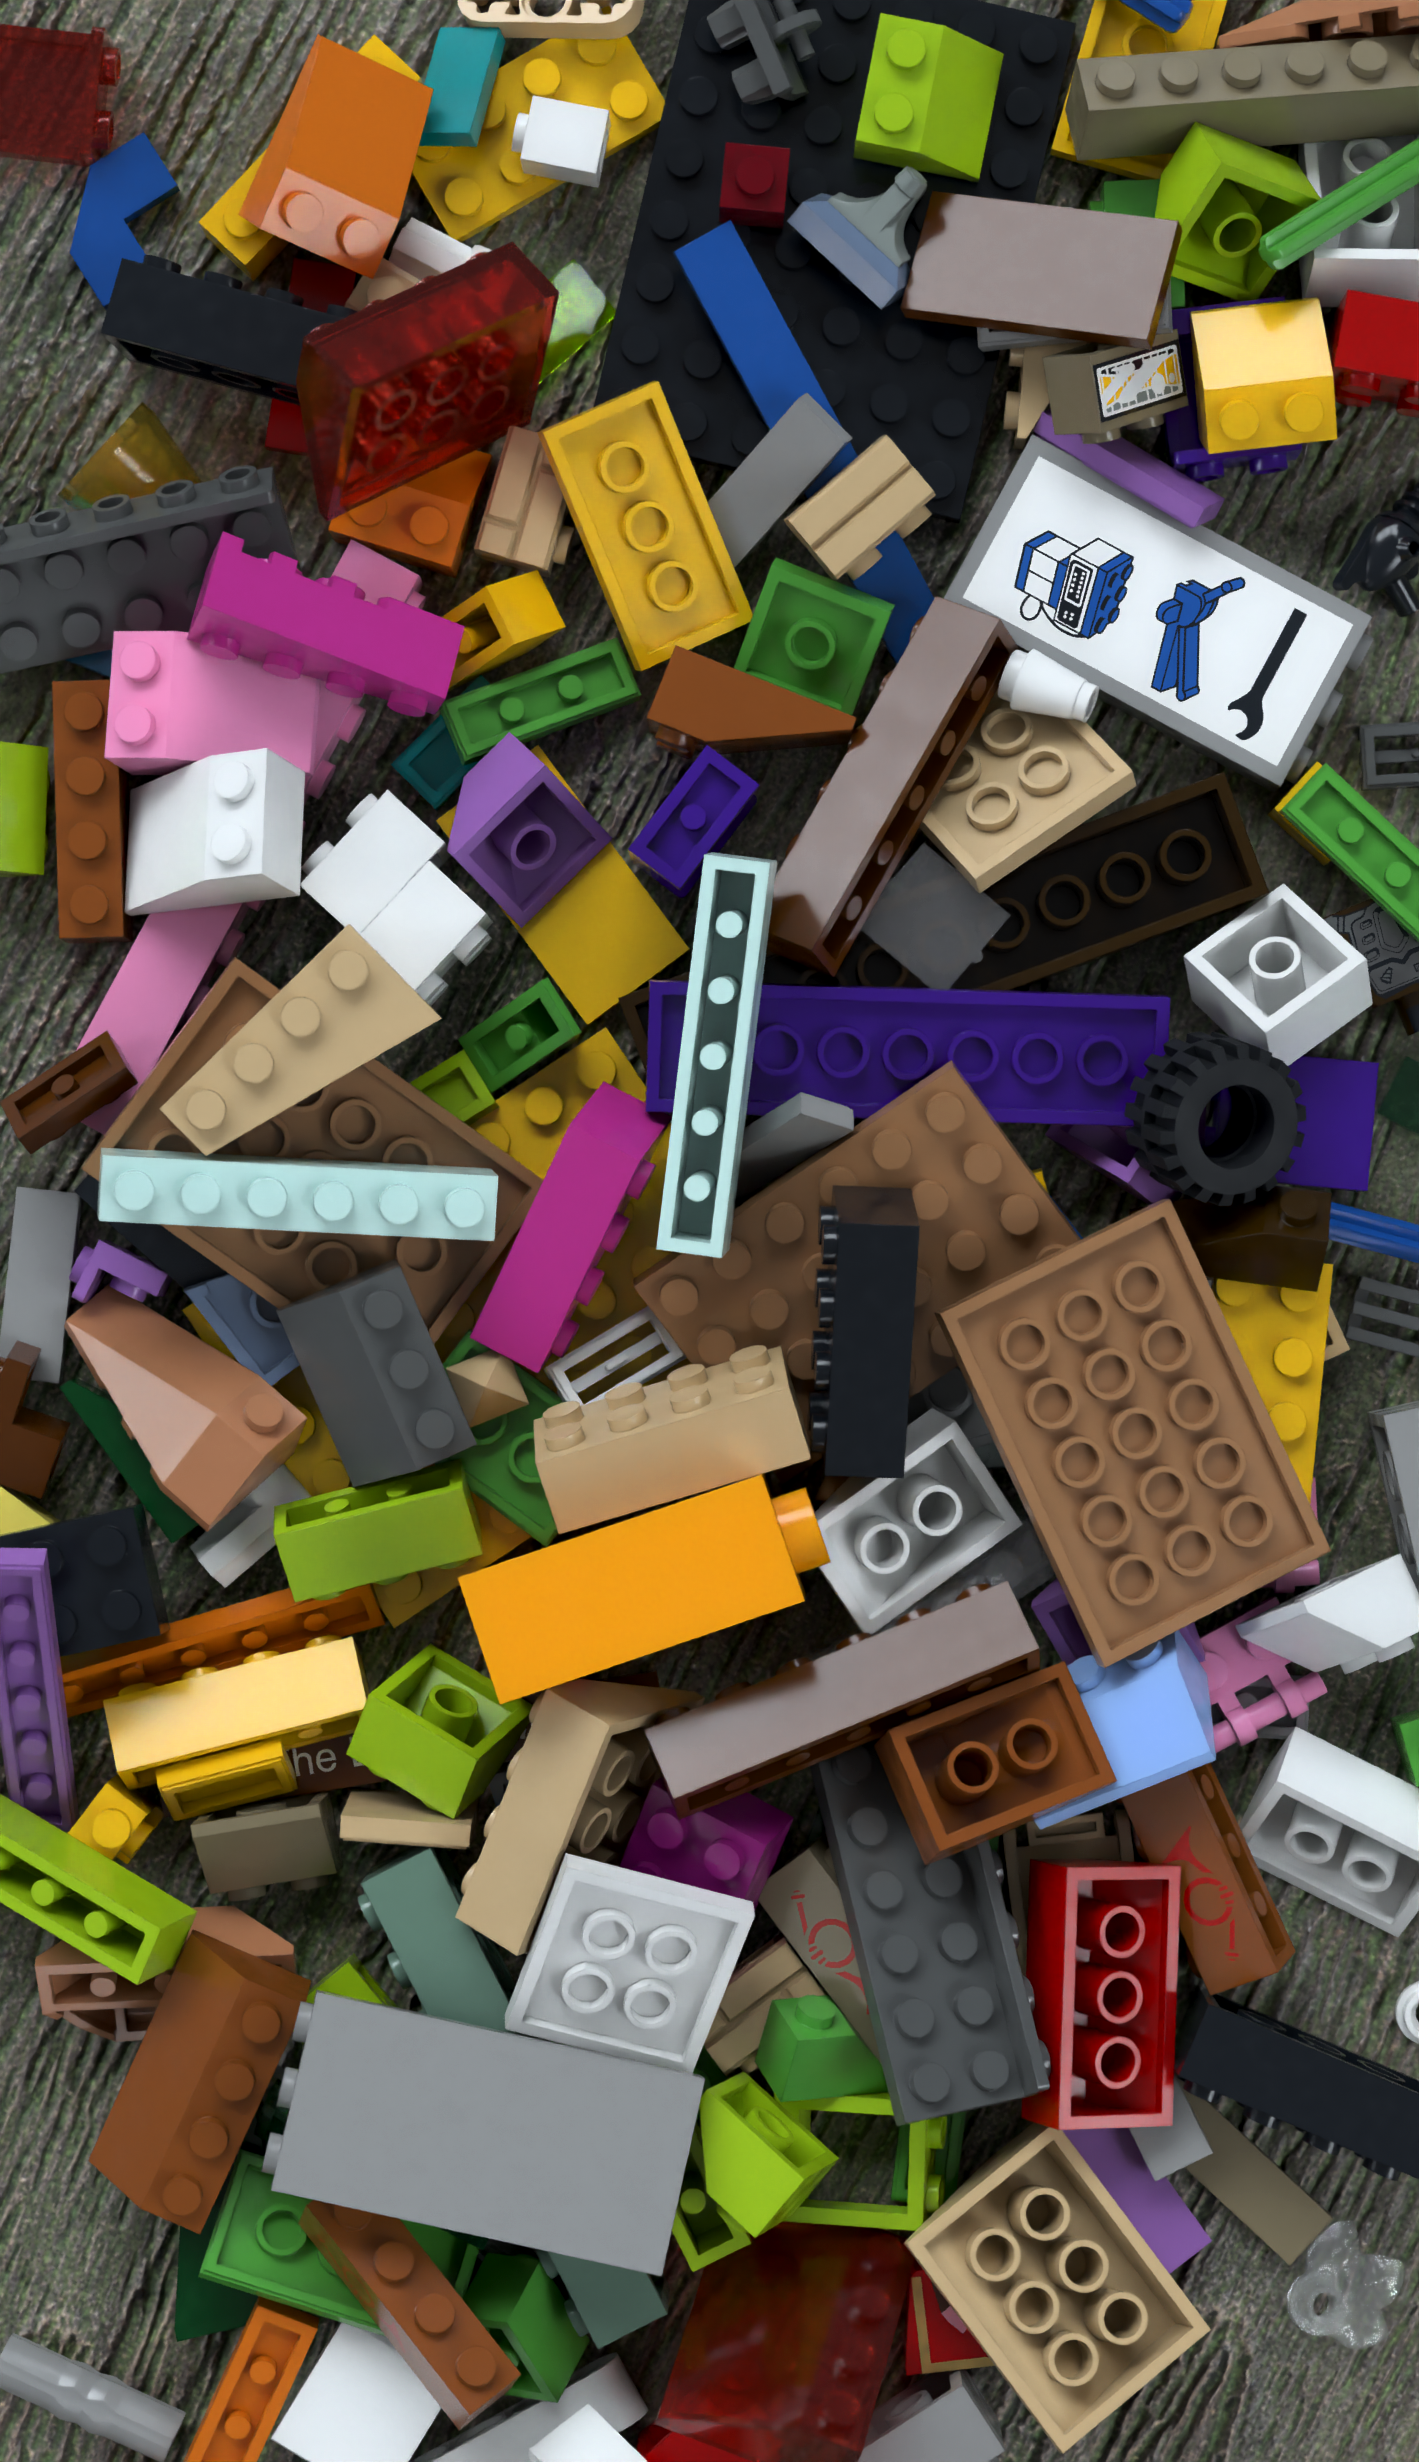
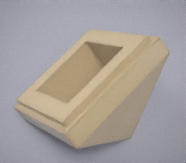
[445,1350,529,1428]

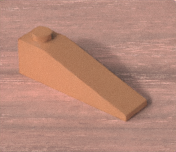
[1214,0,1419,49]
[64,1283,307,1532]

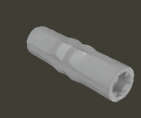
[0,2333,186,2462]

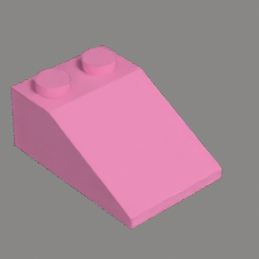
[104,631,321,776]

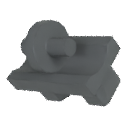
[707,0,822,105]

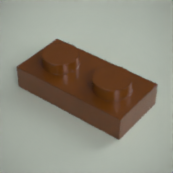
[0,1031,138,1154]

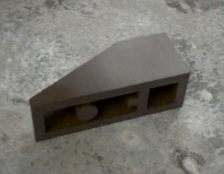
[1129,1186,1332,1292]

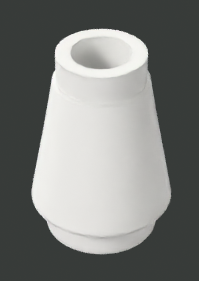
[998,649,1099,723]

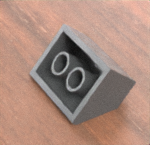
[276,1258,477,1487]

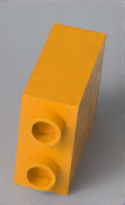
[457,1474,831,1705]

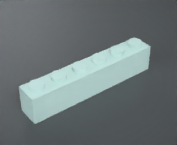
[656,852,777,1258]
[97,1148,498,1241]

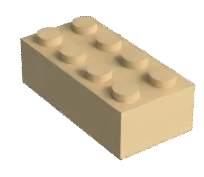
[534,1345,811,1534]

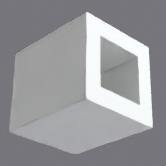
[512,95,611,188]

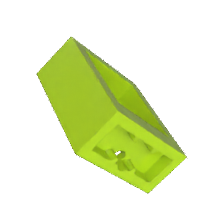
[774,2092,947,2231]

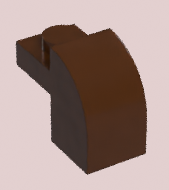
[0,1340,71,1499]

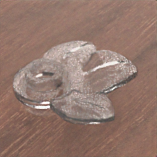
[1287,2219,1406,2349]

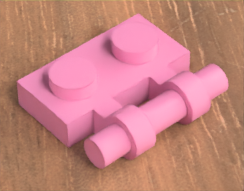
[1199,1596,1328,1753]

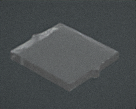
[861,843,1010,989]

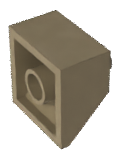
[190,1790,343,1901]

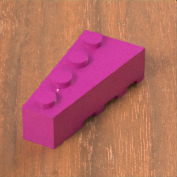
[187,531,465,717]
[470,1081,672,1373]

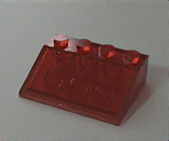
[296,241,560,521]
[655,2221,915,2462]

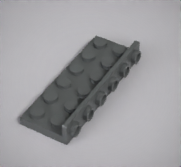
[0,465,302,674]
[810,1737,1051,2126]

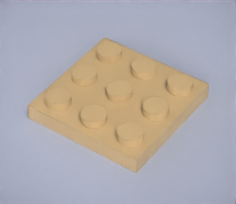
[919,687,1136,894]

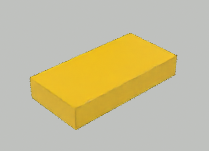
[155,1737,298,1821]

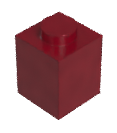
[719,142,790,229]

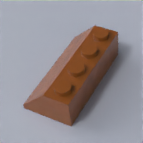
[88,1929,311,2234]

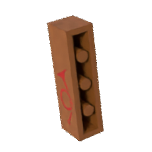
[52,680,133,944]
[1116,1763,1296,1996]
[298,2200,521,2430]

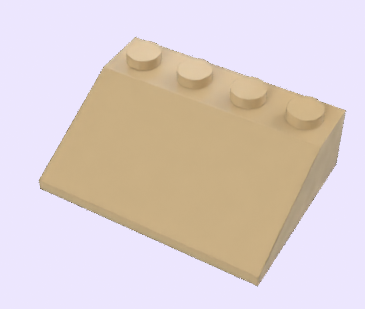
[455,1679,705,1956]
[904,2122,1211,2454]

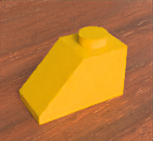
[442,570,566,692]

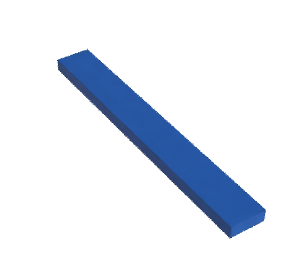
[673,220,935,665]

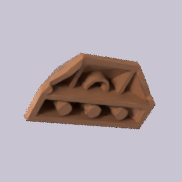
[35,1906,298,2042]

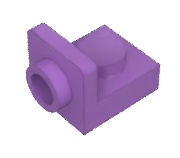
[69,1240,173,1303]

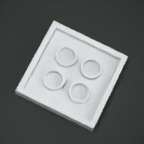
[505,1853,755,2073]

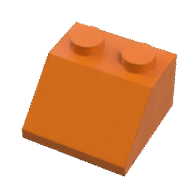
[328,418,493,578]

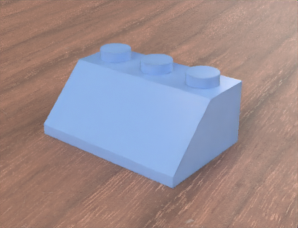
[1034,1630,1216,1830]

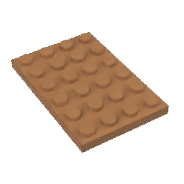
[81,956,543,1344]
[633,1060,1081,1484]
[934,1199,1331,1668]

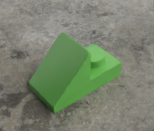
[458,977,582,1093]

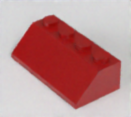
[1021,1858,1181,2130]

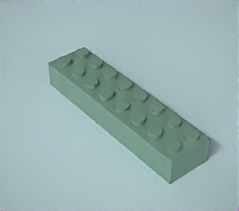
[358,1846,670,2349]

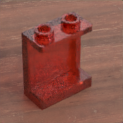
[0,24,121,167]

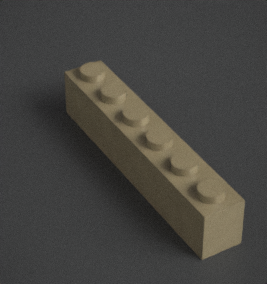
[1065,34,1419,161]

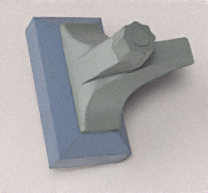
[787,166,927,310]

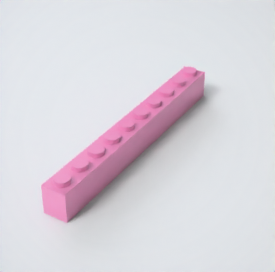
[76,539,427,1135]

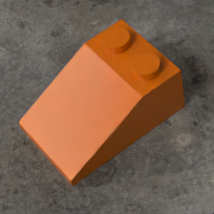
[238,34,434,280]

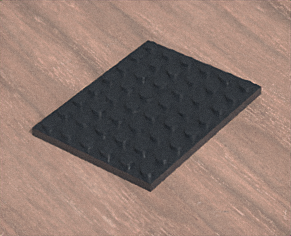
[594,0,1076,523]

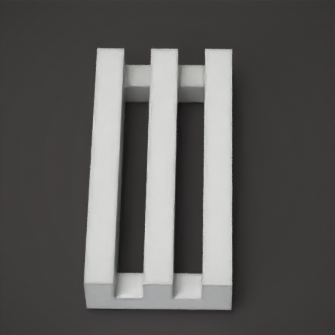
[543,1306,687,1406]

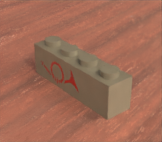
[758,1832,882,2064]

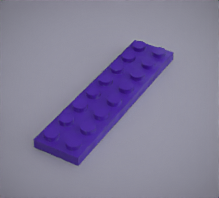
[645,980,1170,1126]

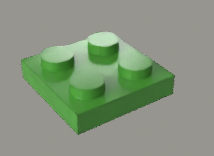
[734,557,895,716]

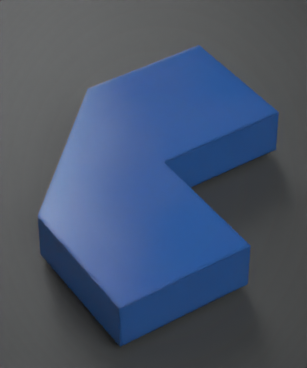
[70,132,180,311]

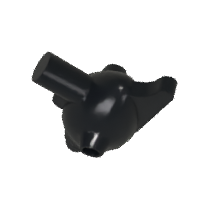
[1333,482,1419,617]

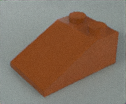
[646,645,857,759]
[874,1661,1117,1866]

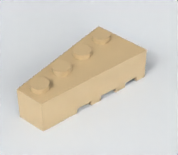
[160,924,442,1156]

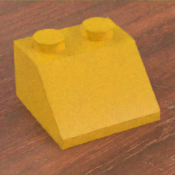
[1189,297,1338,454]

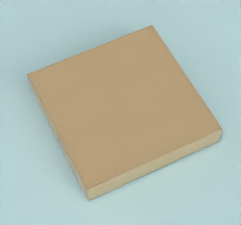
[340,1788,479,1849]

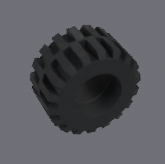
[1124,1031,1306,1206]

